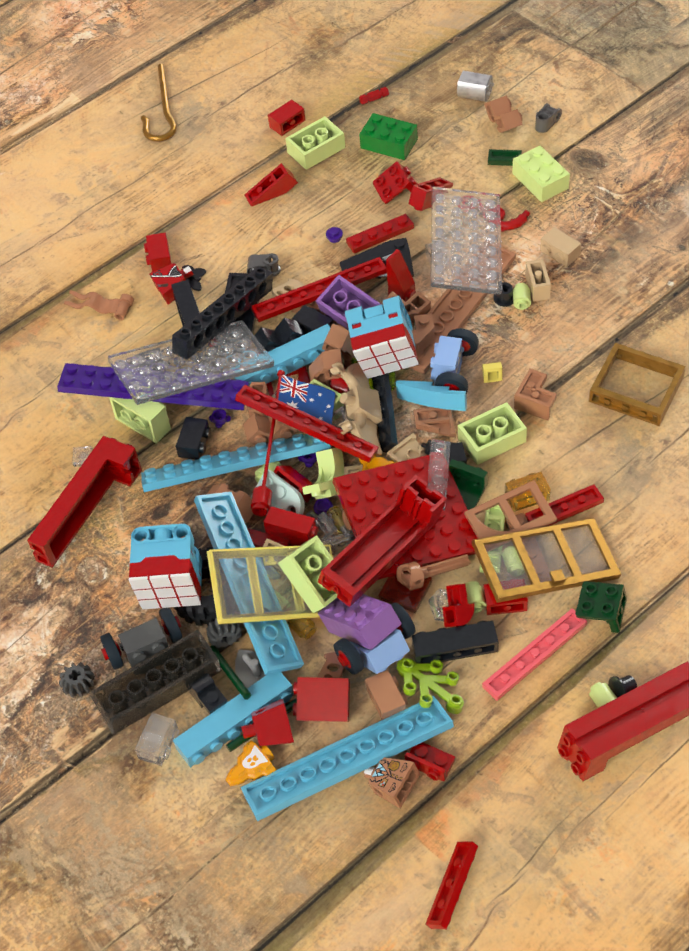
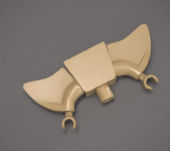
[330,362,382,456]

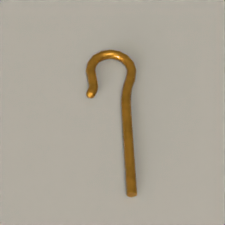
[141,64,177,142]

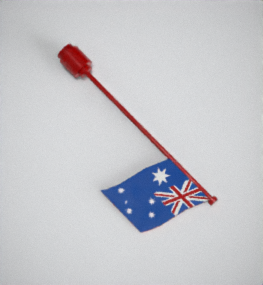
[251,370,336,516]

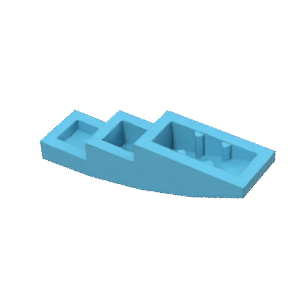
[396,380,467,411]

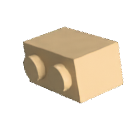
[540,227,581,267]
[525,259,551,302]

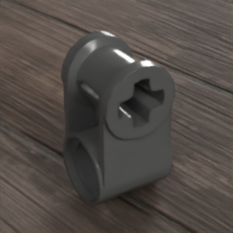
[535,103,562,133]
[247,253,281,276]

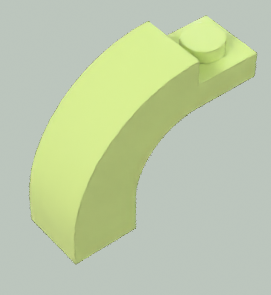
[302,448,344,500]

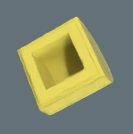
[482,362,502,383]

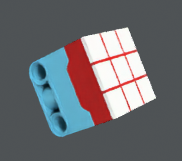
[345,296,419,379]
[129,524,202,610]

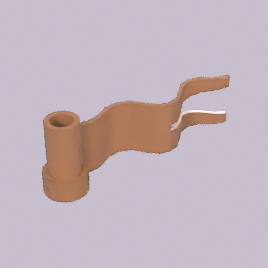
[64,290,134,320]

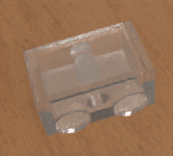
[135,713,179,766]

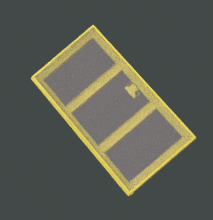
[207,544,332,624]

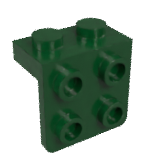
[449,459,488,510]

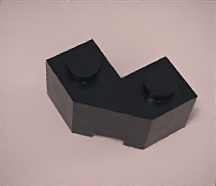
[251,318,305,355]

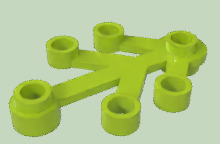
[396,658,464,714]

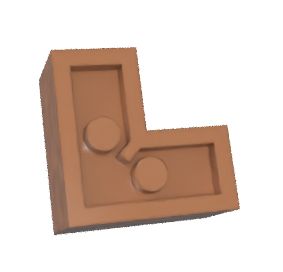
[514,368,557,421]

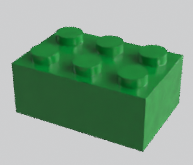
[359,113,418,160]

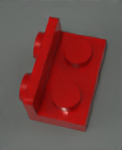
[404,742,455,782]

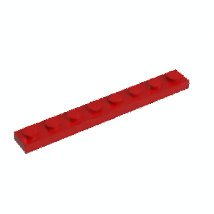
[251,257,387,322]
[235,385,379,463]

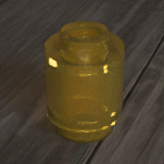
[287,610,317,640]

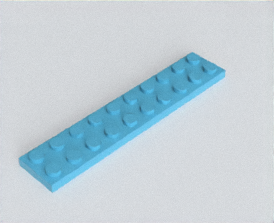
[141,434,331,492]
[194,492,304,675]
[241,696,454,821]

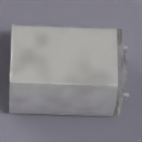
[457,71,494,102]

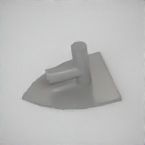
[235,650,266,688]

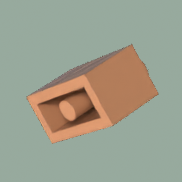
[365,670,408,720]

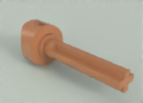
[396,554,471,591]

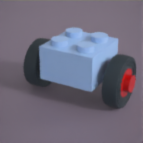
[430,328,479,394]
[333,603,416,675]

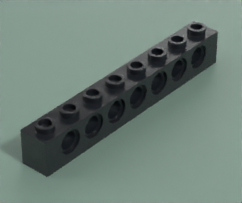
[172,266,273,360]

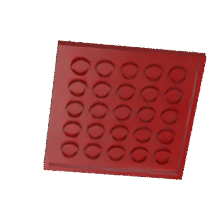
[333,452,478,580]

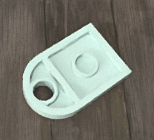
[251,469,305,515]

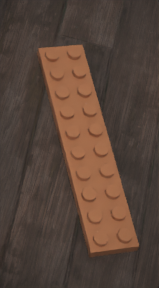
[409,241,516,374]

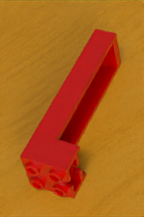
[27,436,142,568]
[318,475,447,607]
[557,661,689,782]

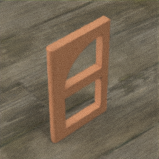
[464,480,557,553]

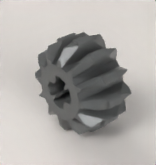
[206,618,242,648]
[59,662,95,698]

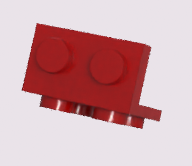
[373,161,418,204]

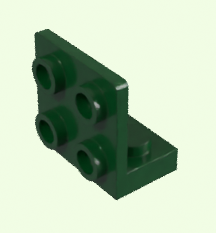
[575,581,627,633]

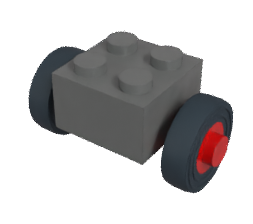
[100,608,183,674]

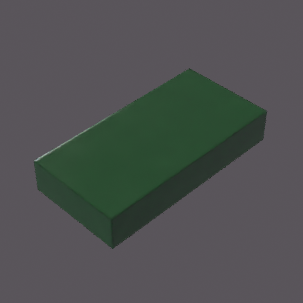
[488,149,522,166]

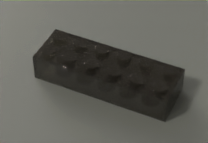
[89,629,222,736]

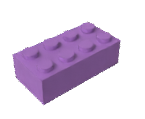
[316,275,381,330]
[318,594,402,650]

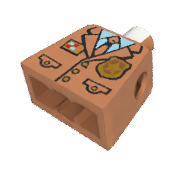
[364,757,420,809]

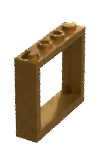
[589,343,686,426]

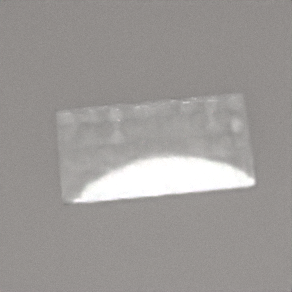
[430,187,502,295]
[108,320,274,405]

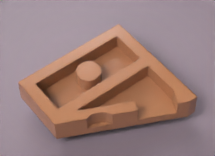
[413,407,456,438]

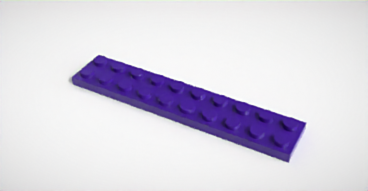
[57,363,249,410]

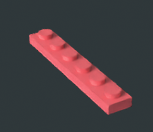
[482,608,587,701]

